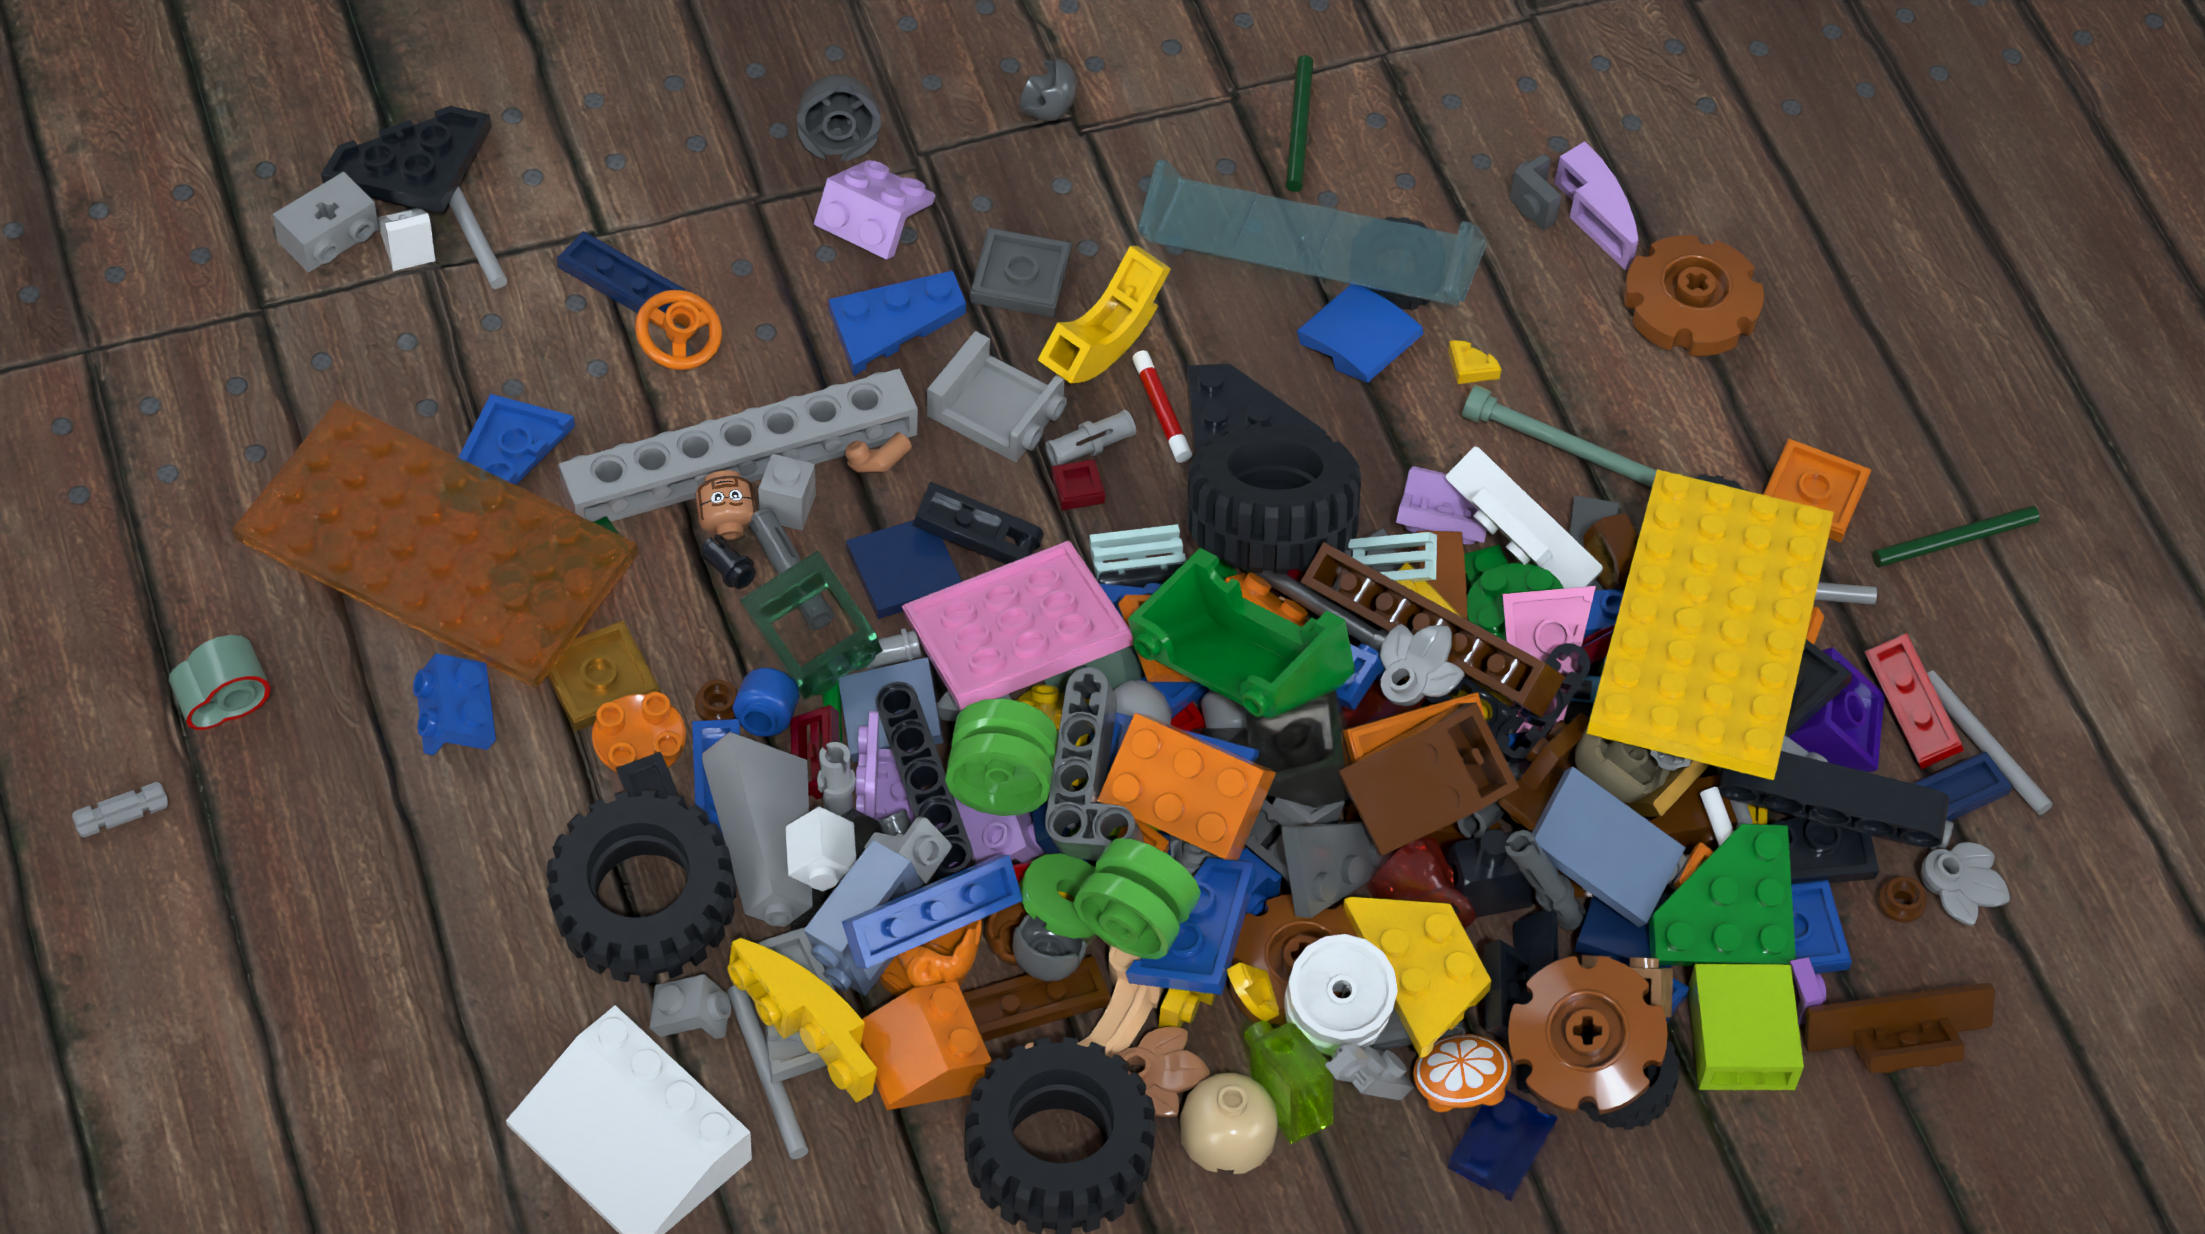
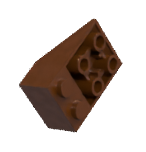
[1337,702,1520,856]

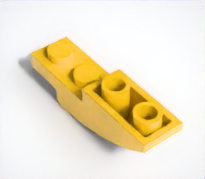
[728,938,877,1103]

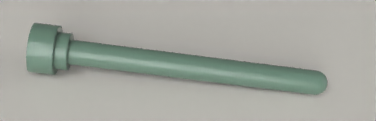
[1462,384,1657,488]

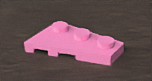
[1503,586,1596,733]

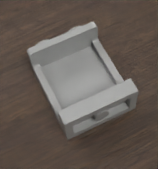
[927,331,1067,463]

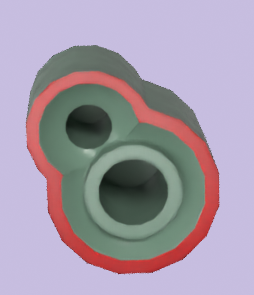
[168,635,271,730]

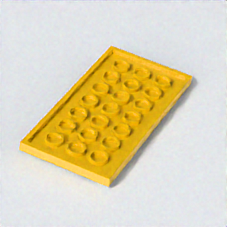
[1587,469,1834,780]

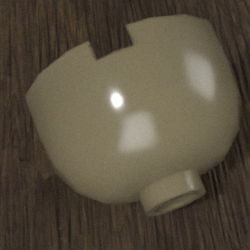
[1575,724,1670,804]

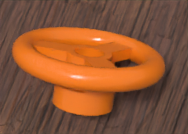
[635,290,722,370]

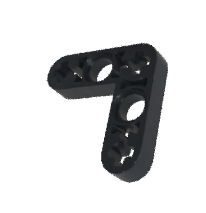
[1420,643,1590,763]

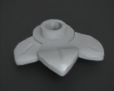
[1380,624,1465,706]
[1921,842,2010,926]

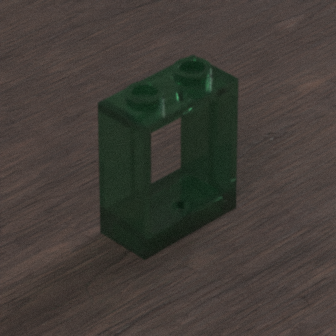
[740,550,883,700]

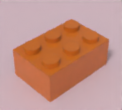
[1097,713,1276,860]

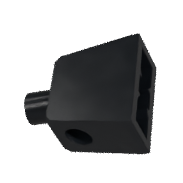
[1432,829,1533,921]

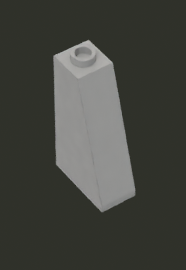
[702,732,813,927]

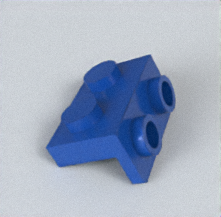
[413,653,496,755]

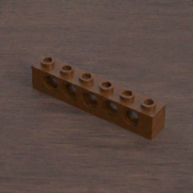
[1301,542,1565,718]

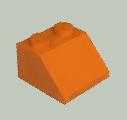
[861,981,992,1110]

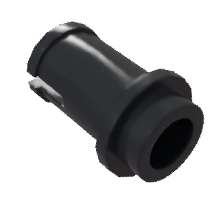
[700,534,756,589]

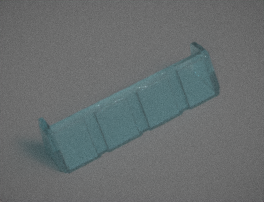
[1138,159,1487,306]

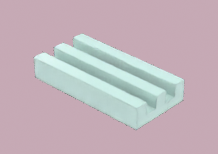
[1089,524,1186,580]
[1348,532,1437,582]

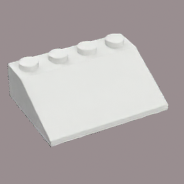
[506,1005,752,1234]

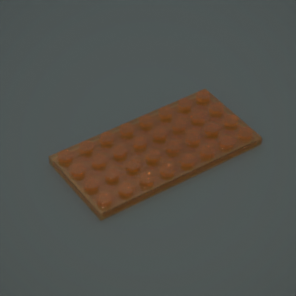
[232,400,638,689]

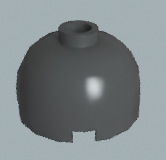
[797,74,881,161]

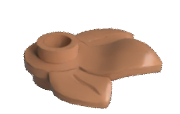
[1118,1027,1210,1117]

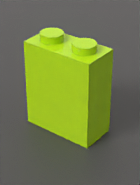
[1688,964,1804,1090]

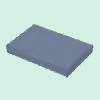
[1532,766,1685,927]

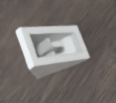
[377,208,435,271]

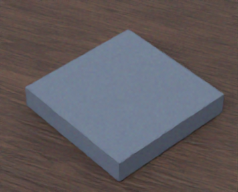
[838,657,944,763]

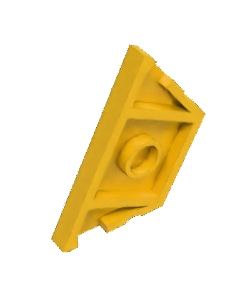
[1343,897,1491,1058]

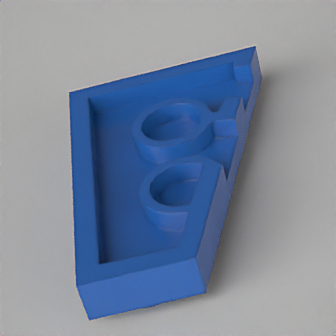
[828,270,966,376]
[438,394,575,519]
[1126,858,1257,995]

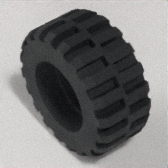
[1187,423,1361,574]
[546,789,737,983]
[964,1036,1156,1234]

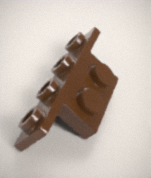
[1498,712,1590,832]
[1805,983,1995,1074]

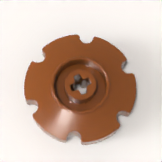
[1623,235,1764,356]
[1229,894,1358,1040]
[1508,956,1668,1114]

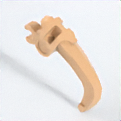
[1025,940,1164,1058]

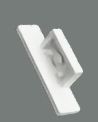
[1446,447,1603,589]

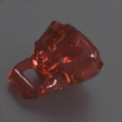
[1369,837,1477,931]

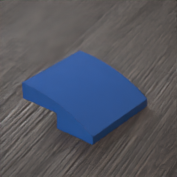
[1297,283,1424,383]

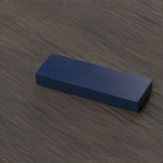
[557,231,687,314]

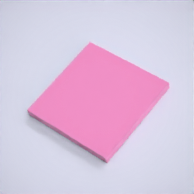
[902,541,1134,711]

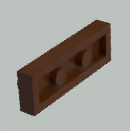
[962,956,1110,1042]

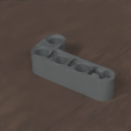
[1045,667,1144,860]

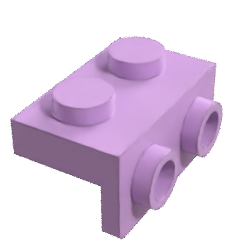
[1396,466,1488,544]

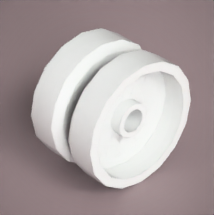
[1283,934,1398,1056]

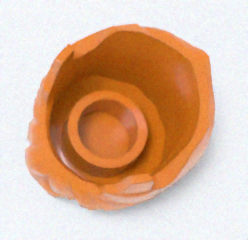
[898,919,982,988]

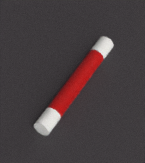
[1132,351,1192,463]

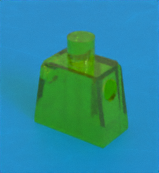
[1244,1021,1333,1144]

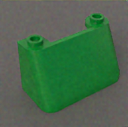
[1128,548,1355,718]

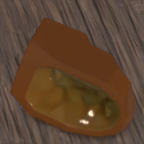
[1583,513,1639,590]

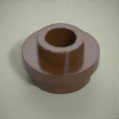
[695,679,738,721]
[1878,876,1927,923]

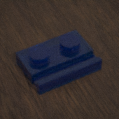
[1447,1090,1558,1202]

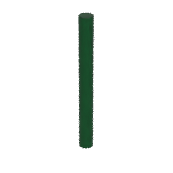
[1286,55,1314,192]
[1872,506,2040,568]

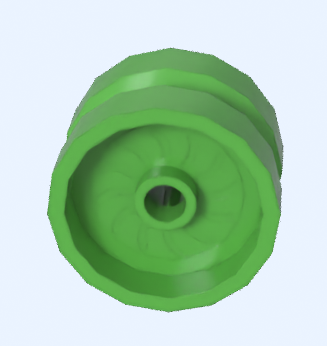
[945,699,1059,816]
[1074,838,1201,959]

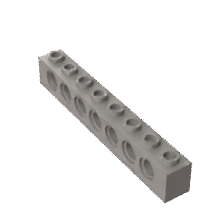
[558,368,918,529]

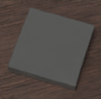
[970,228,1072,318]

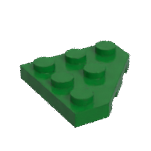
[1649,824,1796,966]

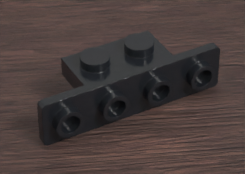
[1484,910,1559,1094]

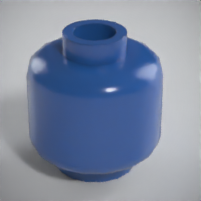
[733,668,800,737]

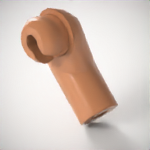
[845,432,912,473]

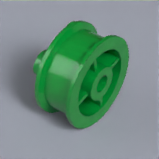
[1467,563,1564,642]

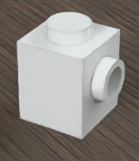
[785,806,856,891]

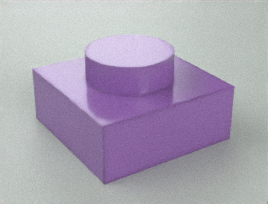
[1789,957,1826,1025]

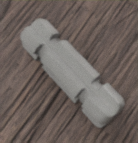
[72,782,168,838]

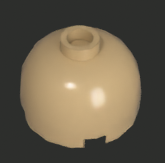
[1180,1073,1278,1174]

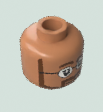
[695,470,757,541]

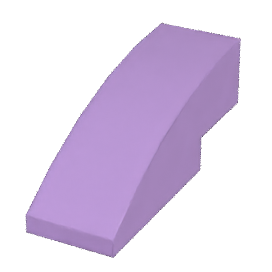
[1554,141,1639,270]

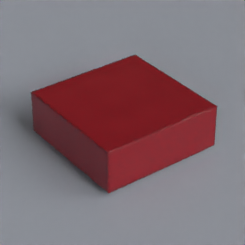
[1051,459,1105,511]

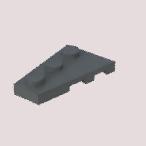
[1281,821,1394,918]

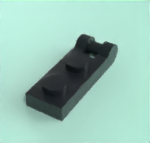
[912,481,1044,565]

